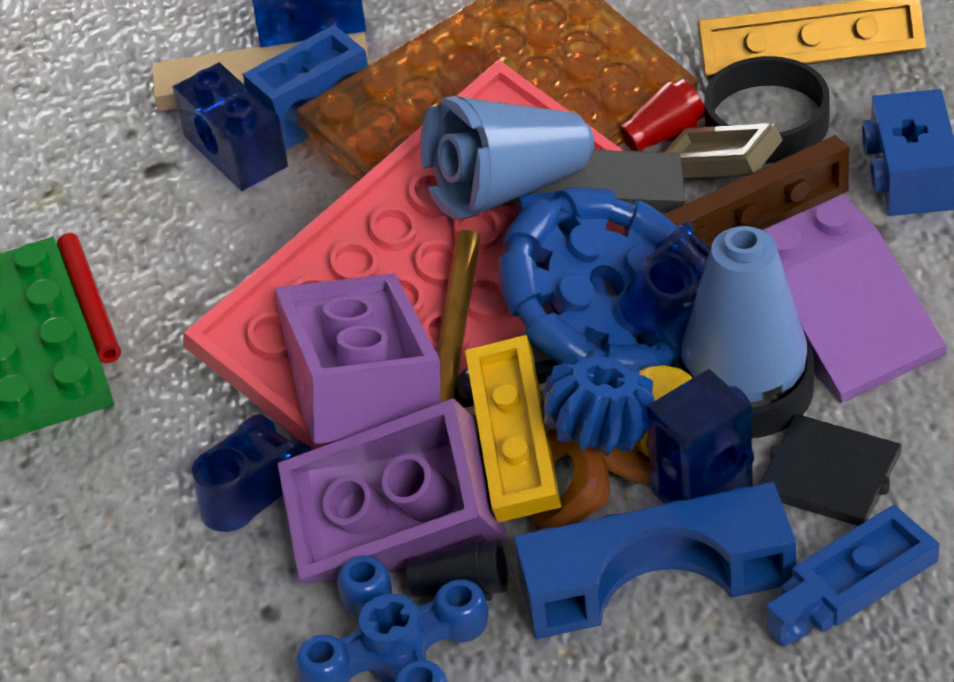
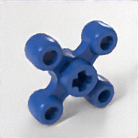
[295,555,489,682]

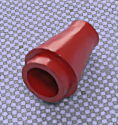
[619,79,706,152]

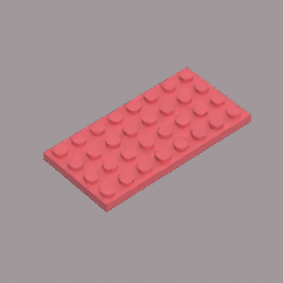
[183,60,664,450]

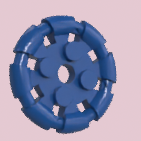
[498,187,704,370]

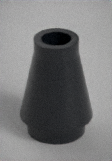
[406,535,508,601]

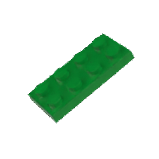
[0,236,114,442]

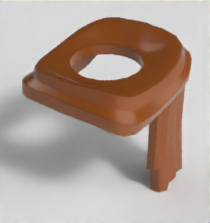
[531,429,656,531]

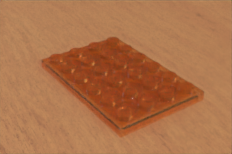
[297,0,698,181]

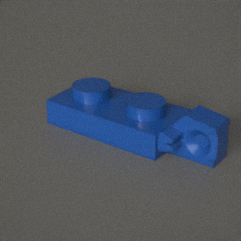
[765,504,940,647]

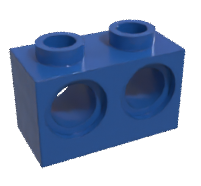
[242,25,375,151]

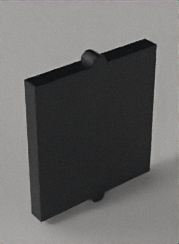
[758,414,902,526]

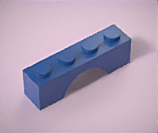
[514,482,796,639]

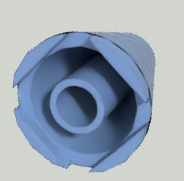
[420,96,594,219]
[681,226,807,403]

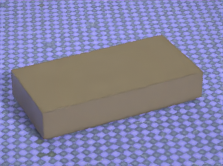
[664,123,783,178]

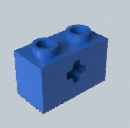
[861,89,954,216]

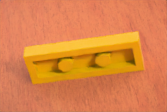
[465,335,562,523]

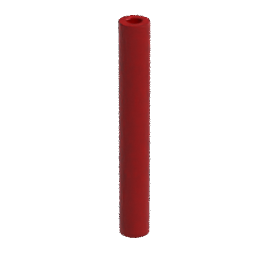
[57,233,121,363]

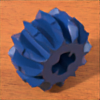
[543,350,655,456]

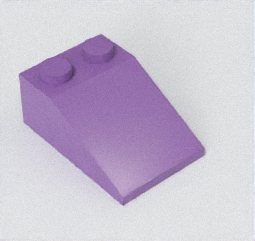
[763,194,946,403]
[275,273,440,444]
[278,399,508,584]

